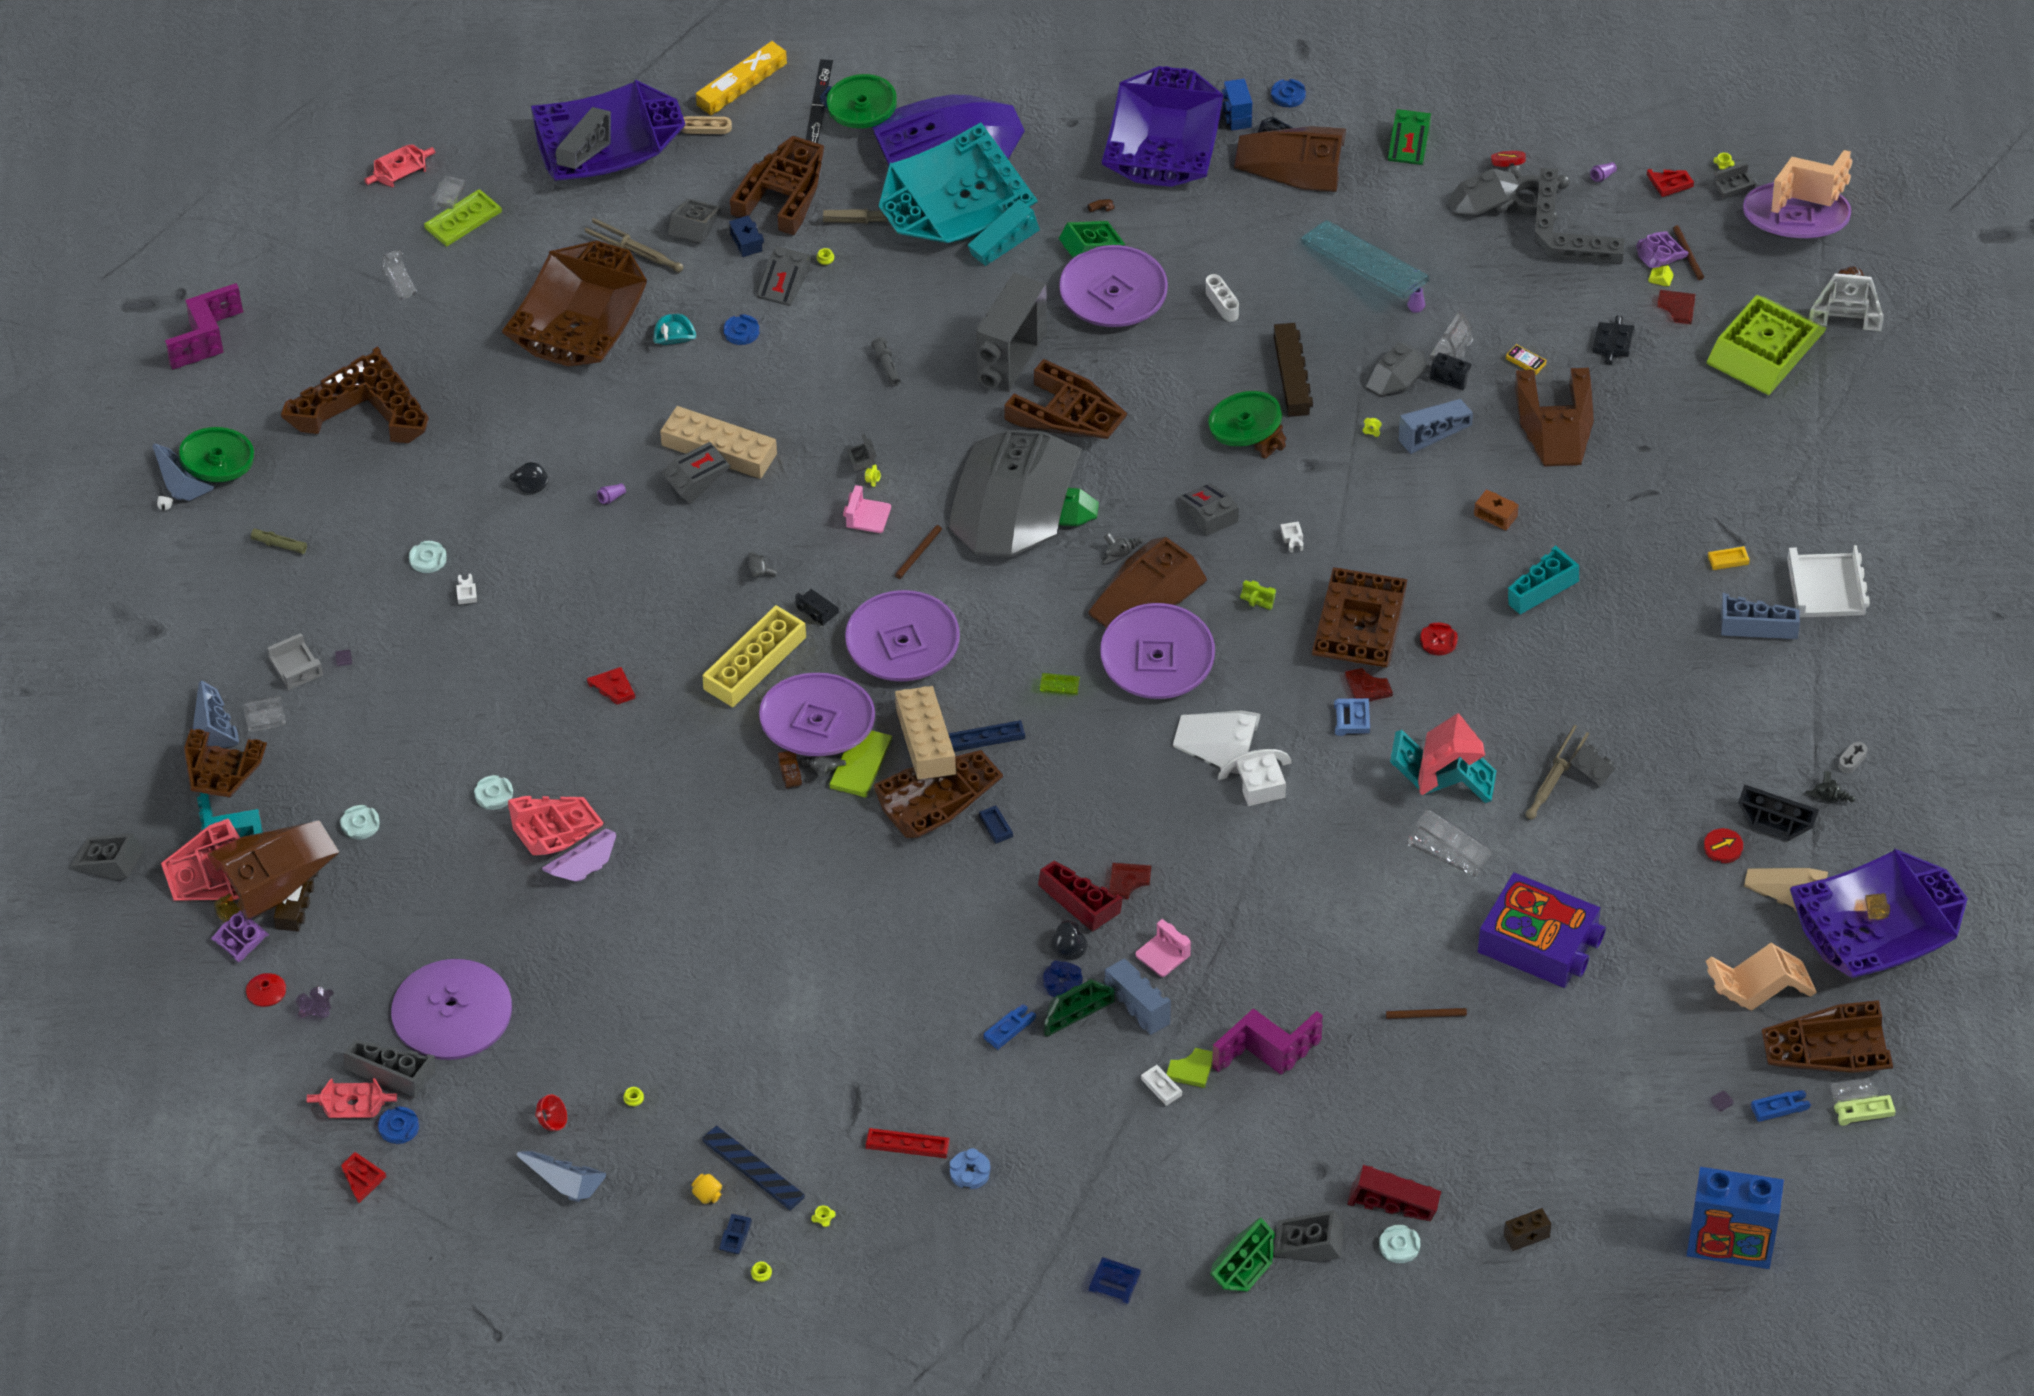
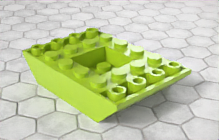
[1706,295,1826,395]

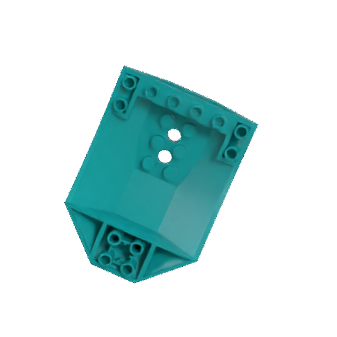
[879,122,1038,243]

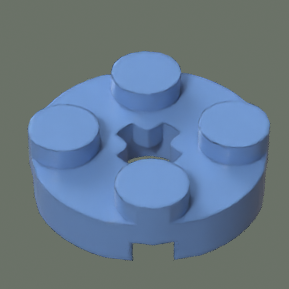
[950,1148,990,1189]

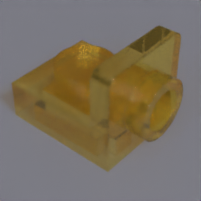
[214,893,241,923]
[1865,893,1890,920]

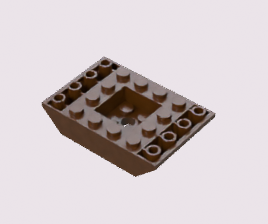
[1312,567,1408,668]

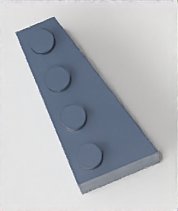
[1398,399,1473,454]
[1721,593,1800,639]
[1104,958,1171,1035]

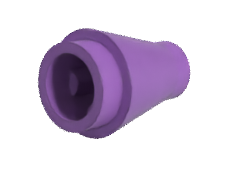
[1590,162,1617,182]
[1407,286,1425,313]
[597,483,626,504]

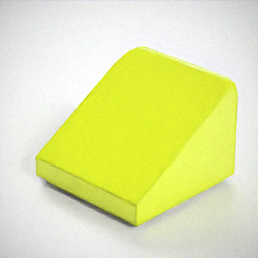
[1648,265,1674,287]

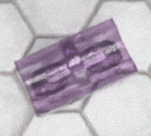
[295,986,334,1019]

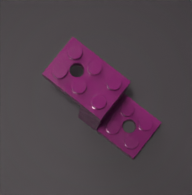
[165,283,243,370]
[1212,1008,1323,1075]

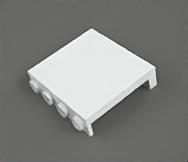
[1787,545,1869,618]

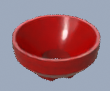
[535,1094,567,1132]

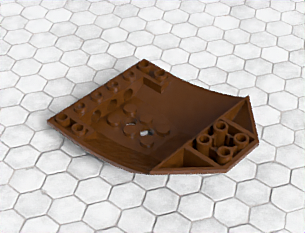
[502,240,647,367]

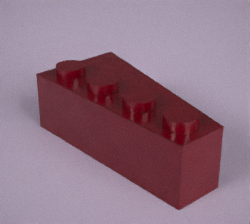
[1038,860,1123,932]
[1347,1165,1441,1222]

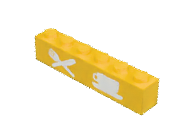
[696,41,787,116]

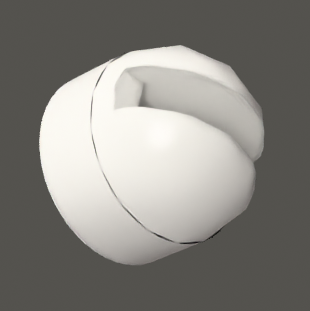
[157,496,173,511]

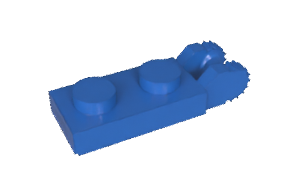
[983,1004,1037,1050]
[1751,1090,1811,1122]

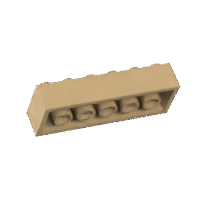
[660,406,777,479]
[895,686,956,780]

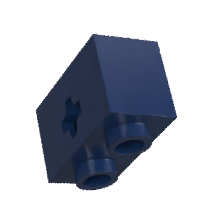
[729,215,764,257]

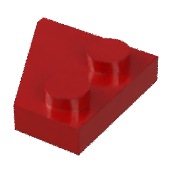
[1646,169,1694,197]
[587,667,635,705]
[341,1152,386,1203]

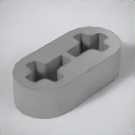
[1838,742,1867,773]

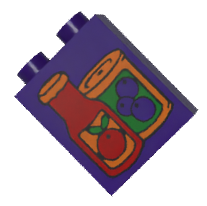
[1478,872,1606,988]

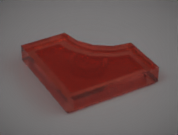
[1657,290,1696,324]
[1345,668,1393,702]
[1109,863,1152,900]

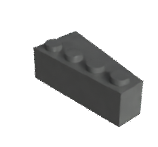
[555,107,611,169]
[344,1040,435,1098]

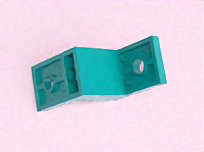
[1390,730,1497,803]
[197,793,263,838]

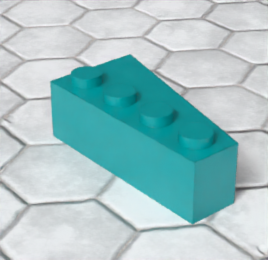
[968,199,1040,266]
[1508,545,1579,614]

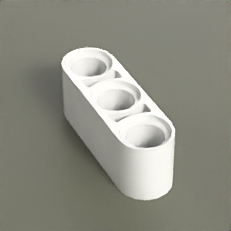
[1206,274,1239,322]

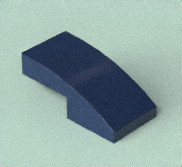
[719,1214,752,1255]

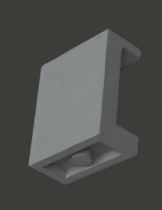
[267,633,323,690]

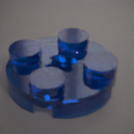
[1043,960,1083,997]

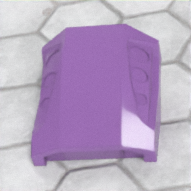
[1636,231,1688,268]
[211,911,269,962]

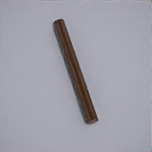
[1673,225,1704,280]
[895,525,942,579]
[1386,1008,1467,1019]

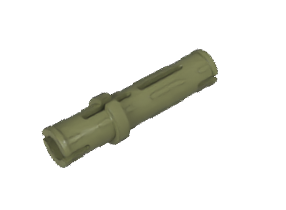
[251,528,307,554]

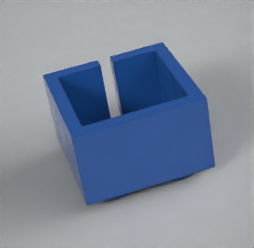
[1221,78,1253,131]

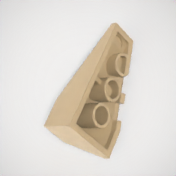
[1744,868,1828,912]

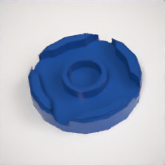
[1271,79,1306,108]
[724,314,760,345]
[378,1106,419,1144]

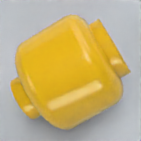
[691,1174,722,1204]

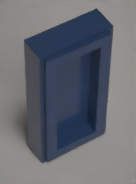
[979,805,1013,844]

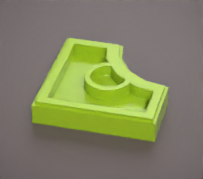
[1166,1048,1213,1088]

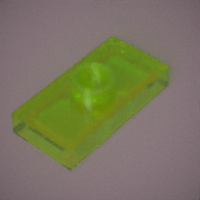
[1040,673,1080,695]

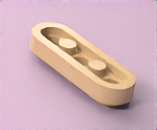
[681,116,732,134]

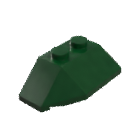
[1044,979,1115,1037]

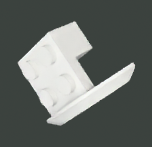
[1218,749,1292,806]

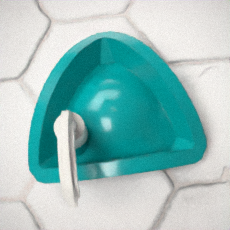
[653,313,696,345]

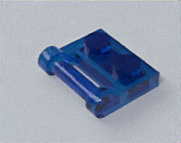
[1089,1257,1141,1304]

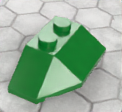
[1059,488,1099,526]
[1210,1217,1275,1292]

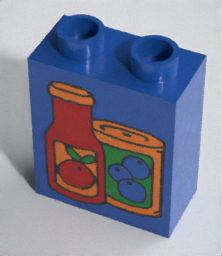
[1687,1167,1784,1269]

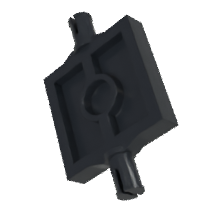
[1593,315,1635,365]

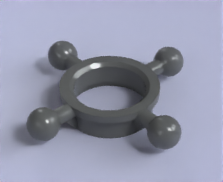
[1495,164,1570,222]

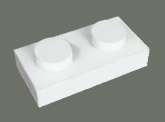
[1141,1065,1182,1106]

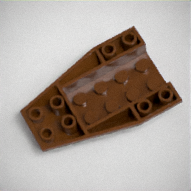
[1234,126,1346,192]
[1088,537,1207,628]
[184,729,267,798]
[874,750,1003,838]
[207,820,339,920]
[1761,1000,1893,1073]

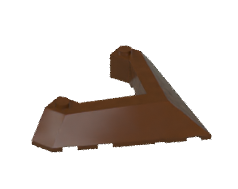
[281,346,429,444]

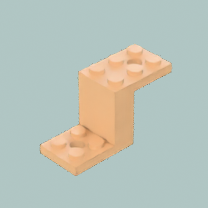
[1771,150,1852,213]
[1706,943,1817,1011]

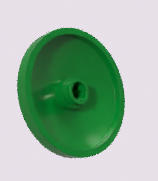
[827,74,897,129]
[1209,391,1282,446]
[179,427,254,482]

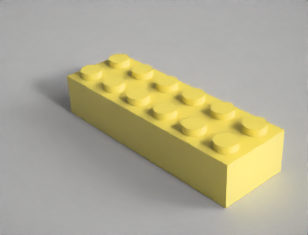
[702,605,806,707]

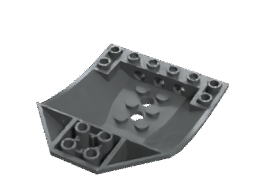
[949,430,1082,557]

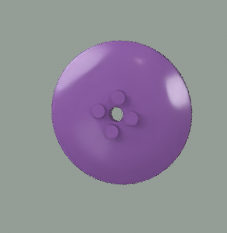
[1743,182,1851,238]
[1060,245,1168,327]
[846,590,960,681]
[1100,603,1215,699]
[759,673,875,756]
[391,959,512,1060]

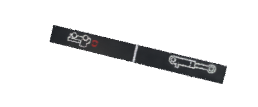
[806,59,833,143]

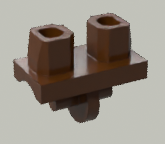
[1254,425,1287,459]

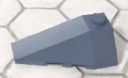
[153,443,214,501]
[193,681,239,748]
[517,1151,606,1202]

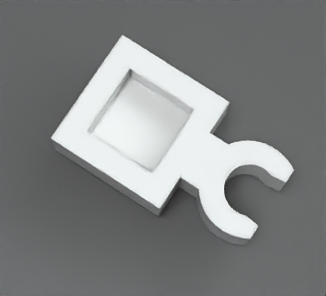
[1280,522,1303,552]
[456,574,477,605]

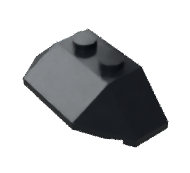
[1738,784,1819,841]

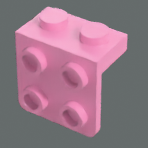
[843,485,891,533]
[1136,919,1191,977]

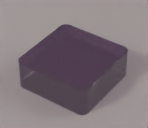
[335,649,352,666]
[1711,1091,1733,1112]

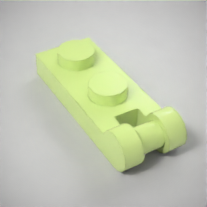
[1834,1095,1896,1126]

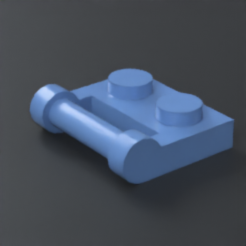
[1334,699,1370,736]

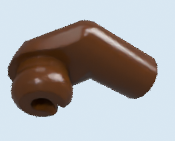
[1087,199,1115,212]

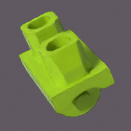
[1240,580,1276,610]

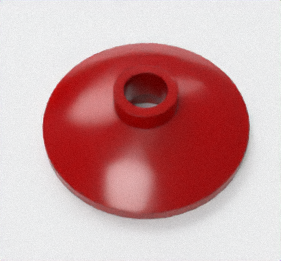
[246,973,286,1007]

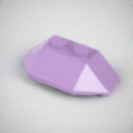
[542,829,616,882]

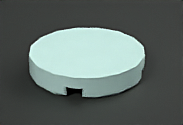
[409,541,447,573]
[474,775,513,810]
[340,805,380,840]
[1379,1225,1420,1263]

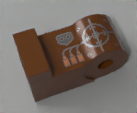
[778,751,802,789]

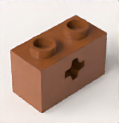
[1474,489,1519,531]

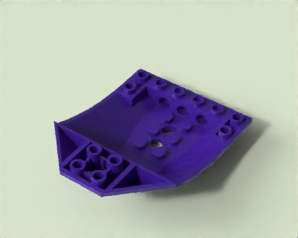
[1102,66,1223,187]
[531,80,685,181]
[871,95,1025,166]
[1790,848,1968,978]

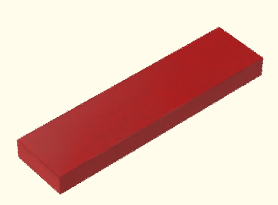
[866,1128,950,1159]

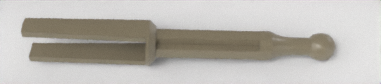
[823,208,889,225]
[585,218,683,273]
[1525,725,1589,820]

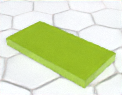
[424,189,502,247]
[830,730,892,798]

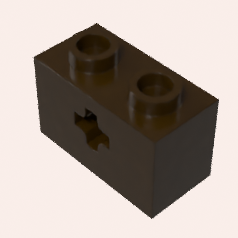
[1504,1208,1552,1251]

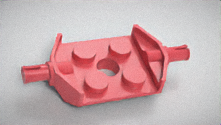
[364,144,435,187]
[307,1078,397,1118]

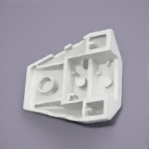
[1809,273,1884,331]
[1173,710,1260,774]

